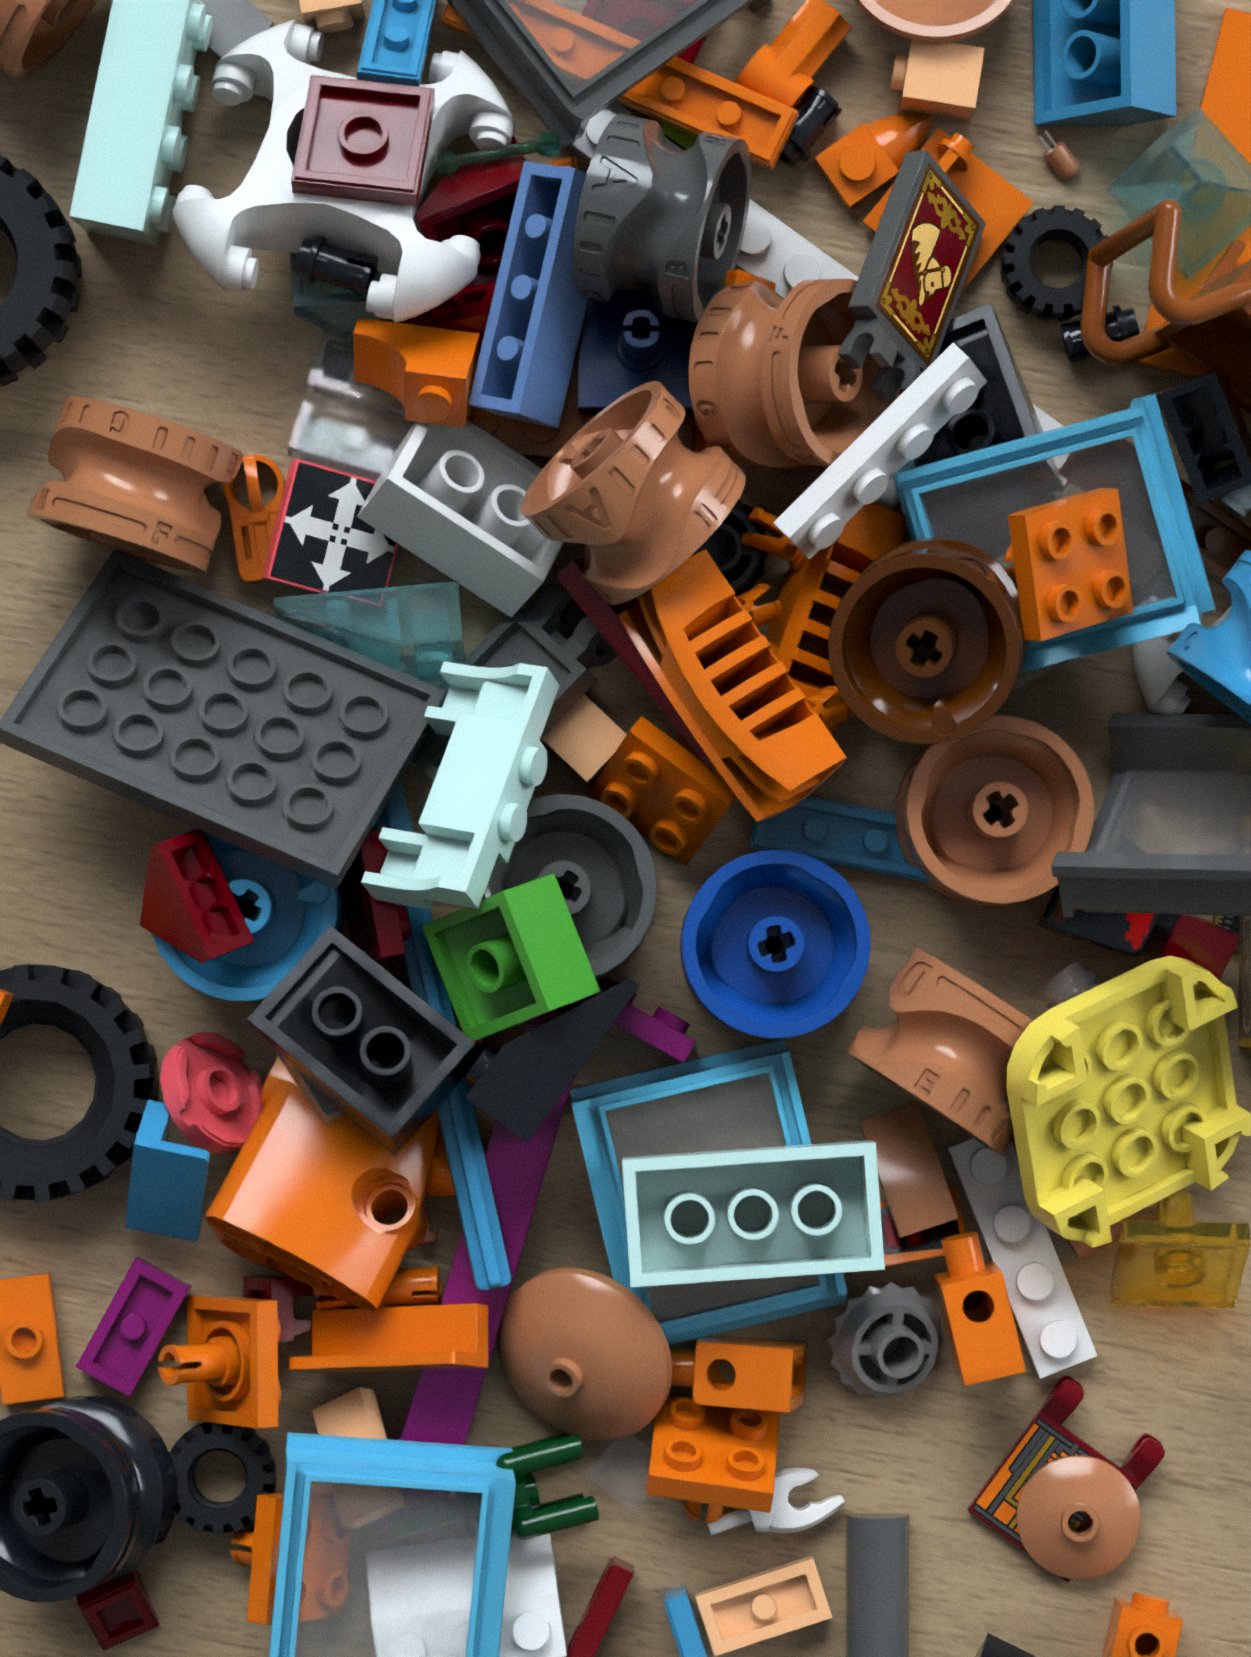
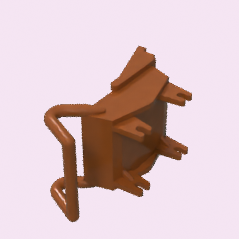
[1080,199,1251,414]

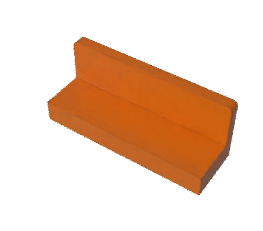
[289,1303,488,1374]

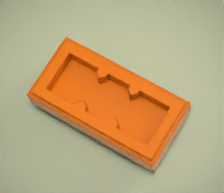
[0,1272,67,1405]

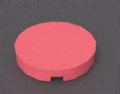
[160,1031,263,1155]

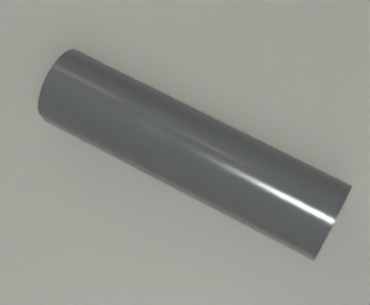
[846,1513,909,1657]

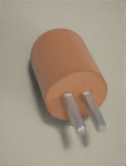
[1038,130,1080,181]

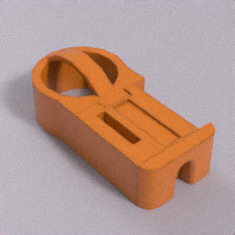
[223,455,285,584]

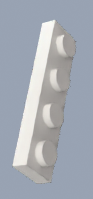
[773,343,988,560]
[947,1138,1097,1379]

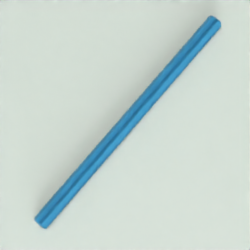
[375,779,512,1291]

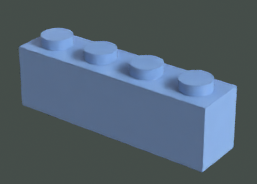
[468,161,588,428]

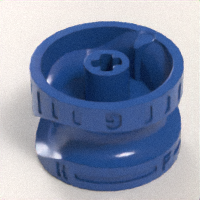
[680,850,871,1038]

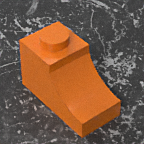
[353,318,480,428]

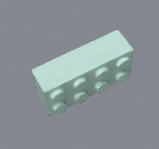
[69,0,213,246]
[621,1140,885,1288]

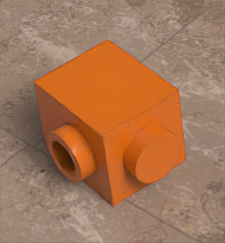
[1102,1592,1183,1657]

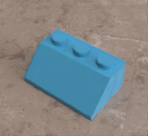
[1033,0,1177,127]

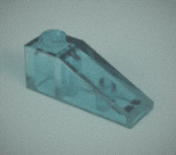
[274,581,466,683]

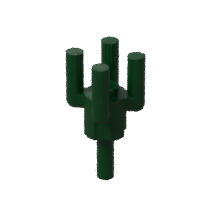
[387,1433,599,1540]

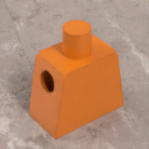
[934,1232,1026,1386]
[669,1336,808,1413]

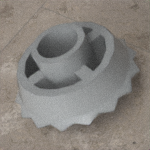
[828,1282,943,1399]

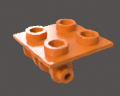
[862,127,1034,294]

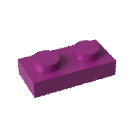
[576,976,696,1063]
[76,1257,192,1397]

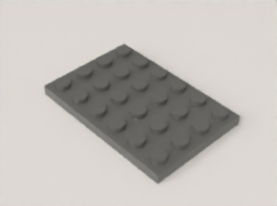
[0,549,447,889]

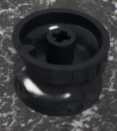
[0,1396,177,1602]

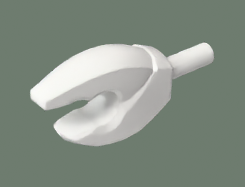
[707,1467,845,1535]

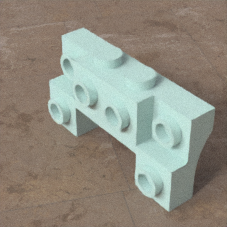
[361,661,560,910]

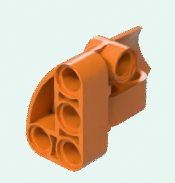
[204,1053,441,1311]

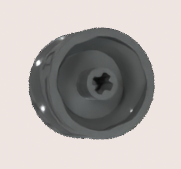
[573,113,751,324]
[482,794,657,978]

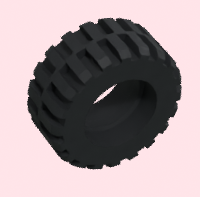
[0,156,82,387]

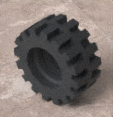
[1000,205,1113,321]
[169,1422,277,1535]

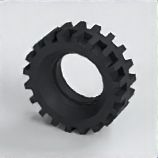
[0,964,159,1202]

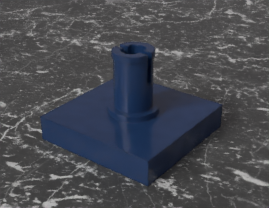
[578,289,697,415]

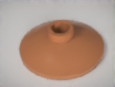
[1016,1455,1141,1579]

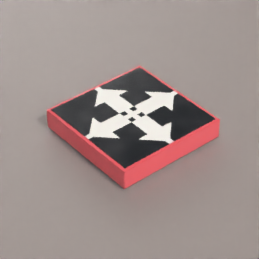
[261,458,398,610]

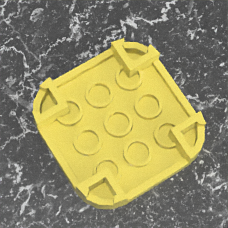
[1006,955,1251,1248]

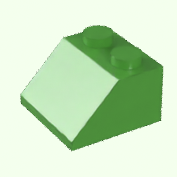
[422,873,601,1041]

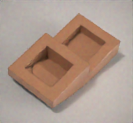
[859,1102,959,1238]

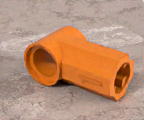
[734,0,852,109]

